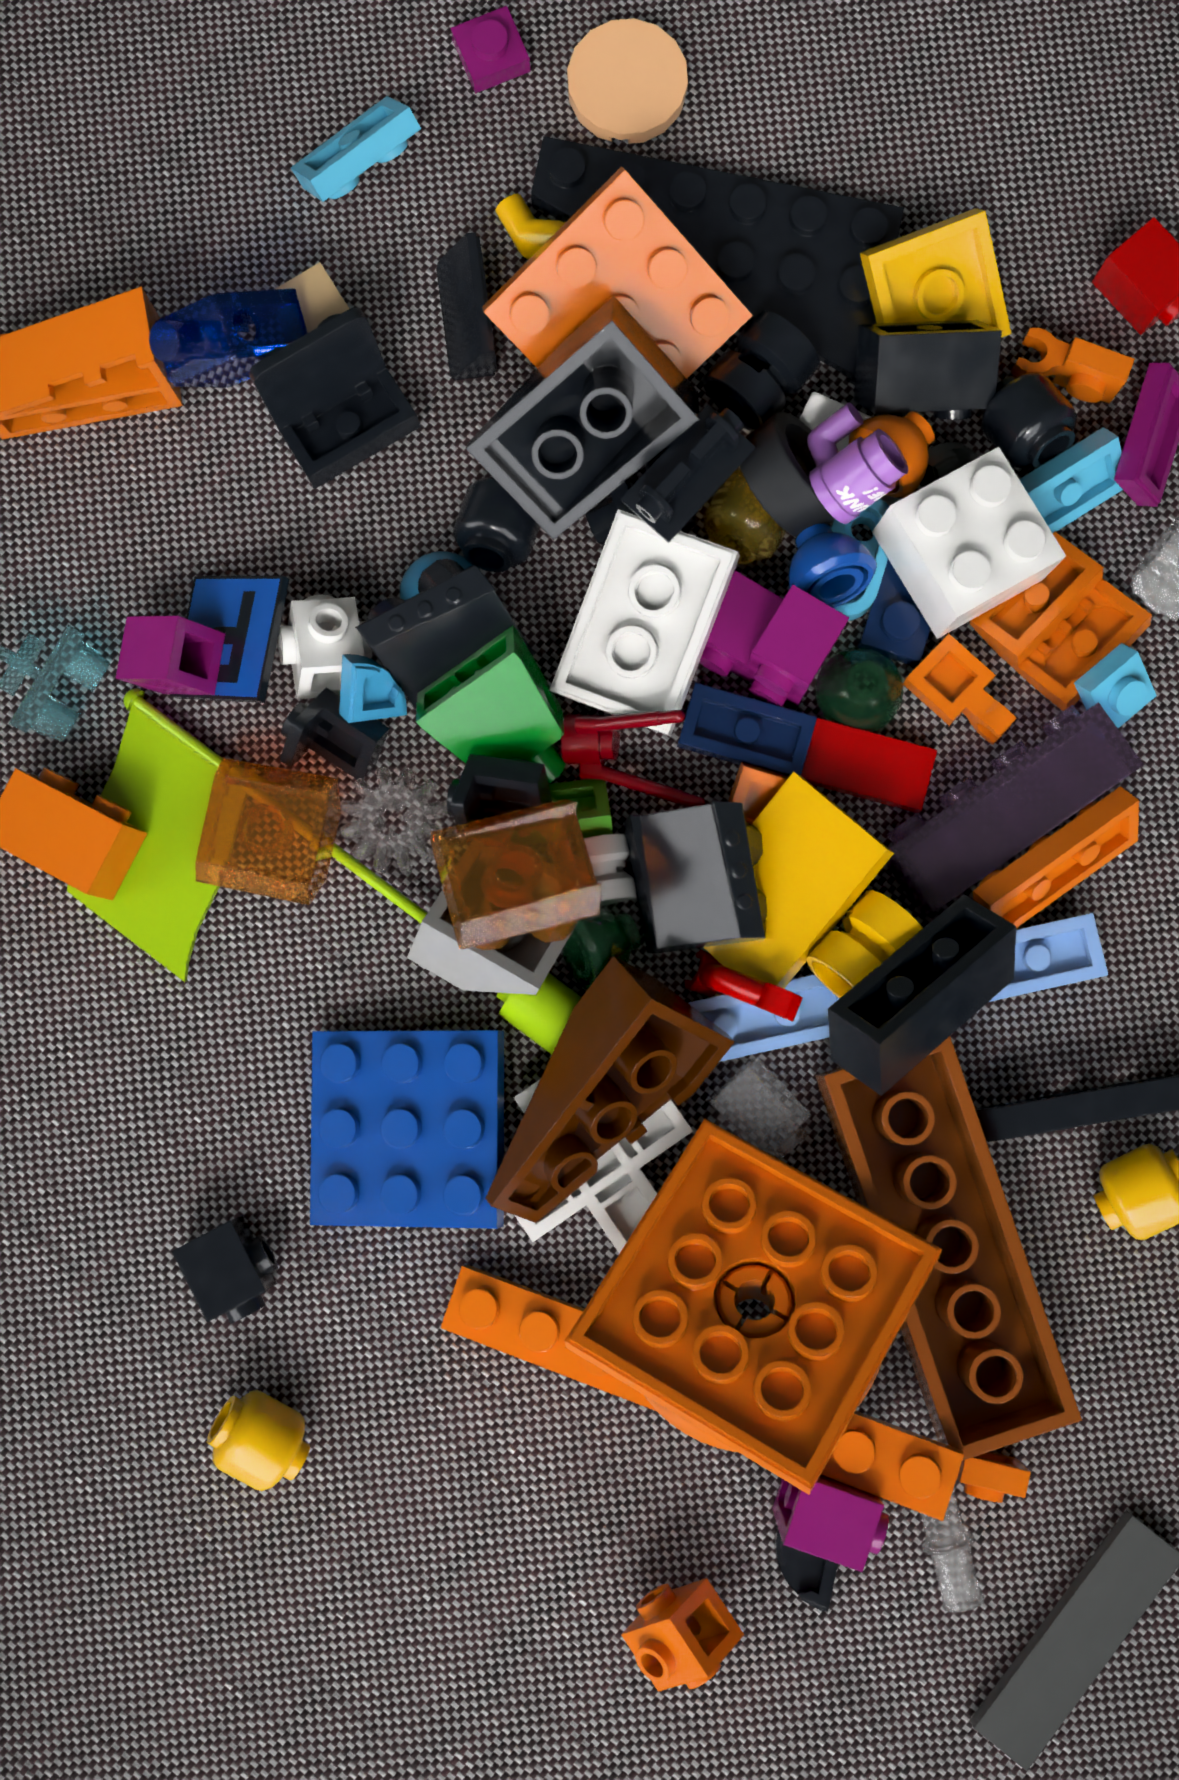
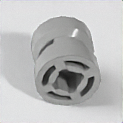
[565,834,637,908]

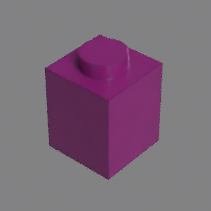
[115,616,225,695]

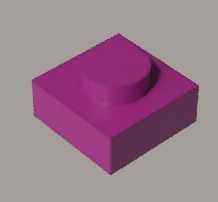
[451,6,531,94]

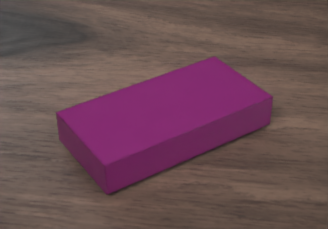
[1114,363,1179,507]

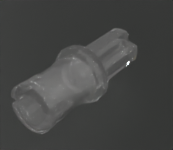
[920,1488,984,1613]

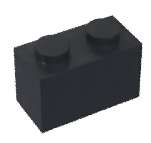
[854,320,1002,420]

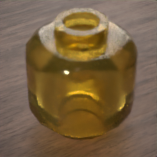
[703,469,786,564]

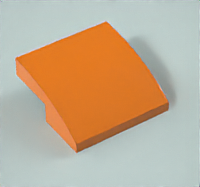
[970,532,1152,713]

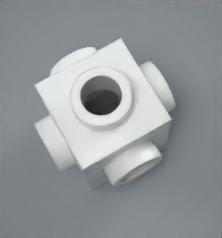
[278,594,372,699]

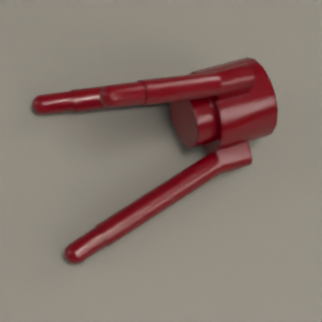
[561,710,705,807]

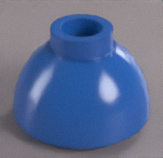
[788,524,877,608]

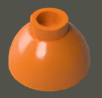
[849,411,935,499]

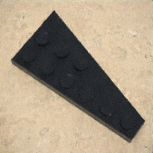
[531,136,904,385]

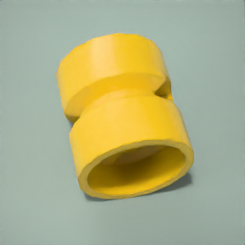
[806,890,923,999]

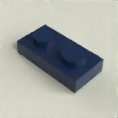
[857,559,931,667]
[677,683,817,776]

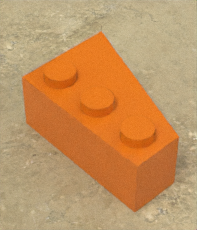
[0,286,183,440]

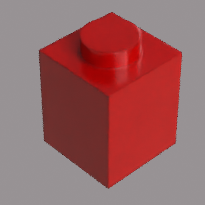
[1092,217,1179,335]

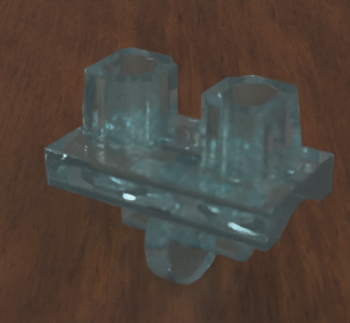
[0,625,110,742]

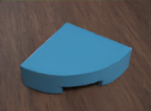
[339,654,407,723]

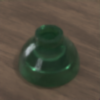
[815,647,903,732]
[561,906,641,990]

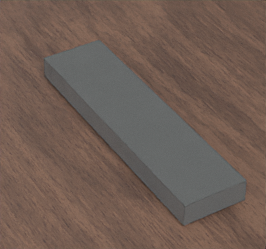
[970,1510,1179,1771]

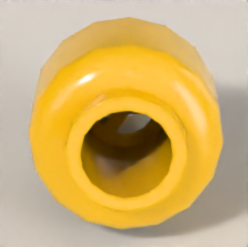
[1093,1144,1179,1240]
[207,1390,310,1491]

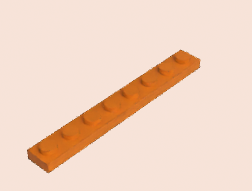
[440,1265,964,1521]

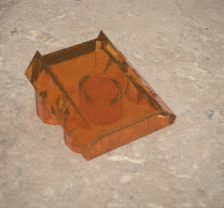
[195,758,341,905]
[430,799,602,950]

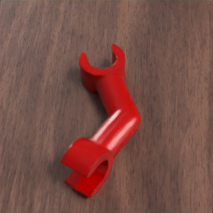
[685,950,803,1022]

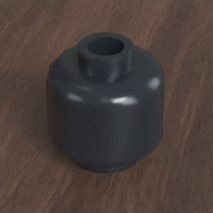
[981,373,1077,469]
[453,477,540,573]

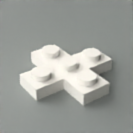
[513,1080,693,1254]

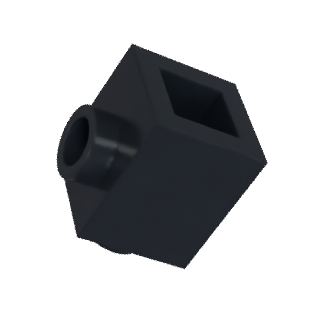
[171,1215,278,1324]

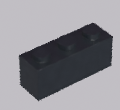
[828,894,1016,1096]

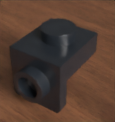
[280,687,390,782]
[447,754,553,843]

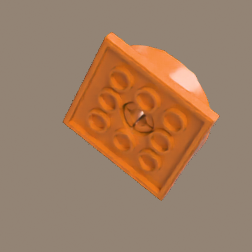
[565,1119,942,1495]

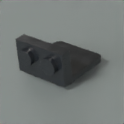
[249,308,421,489]

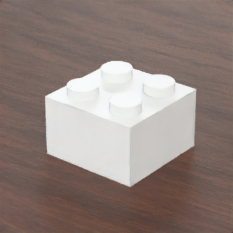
[872,447,1066,639]

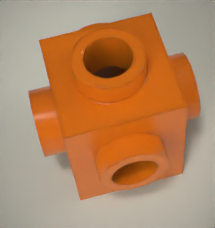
[621,1578,744,1692]

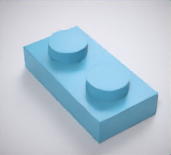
[291,96,421,202]
[1019,427,1123,533]

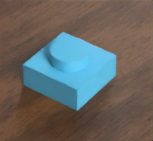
[1074,643,1157,736]

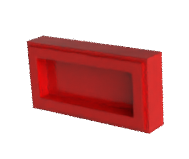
[801,718,937,813]

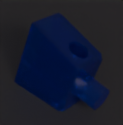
[149,288,308,388]

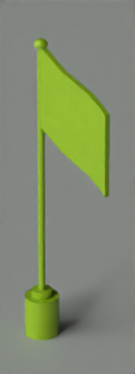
[67,688,582,1055]

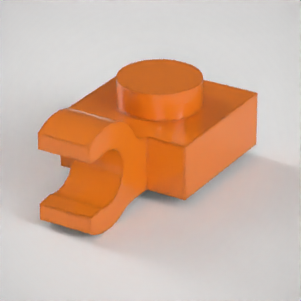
[1011,328,1135,404]
[903,633,1017,745]

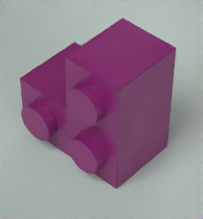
[699,570,849,710]

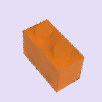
[0,767,147,900]

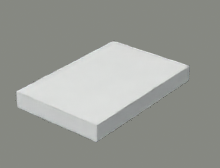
[550,509,740,737]

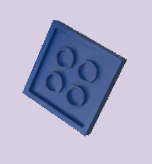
[310,1030,504,1229]

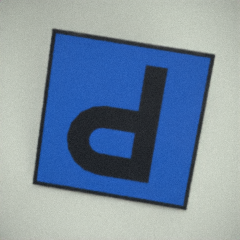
[170,576,290,703]

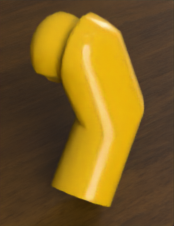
[495,194,566,260]

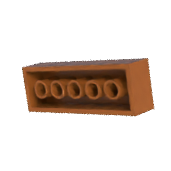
[815,1036,1082,1461]

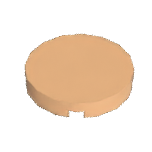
[567,18,688,144]

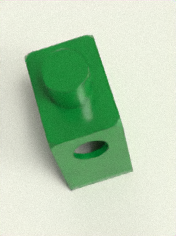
[416,625,566,783]

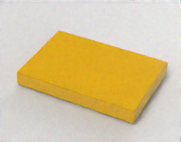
[703,771,894,989]

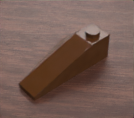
[485,956,735,1223]

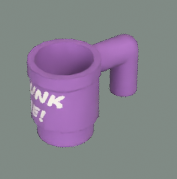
[807,403,908,524]

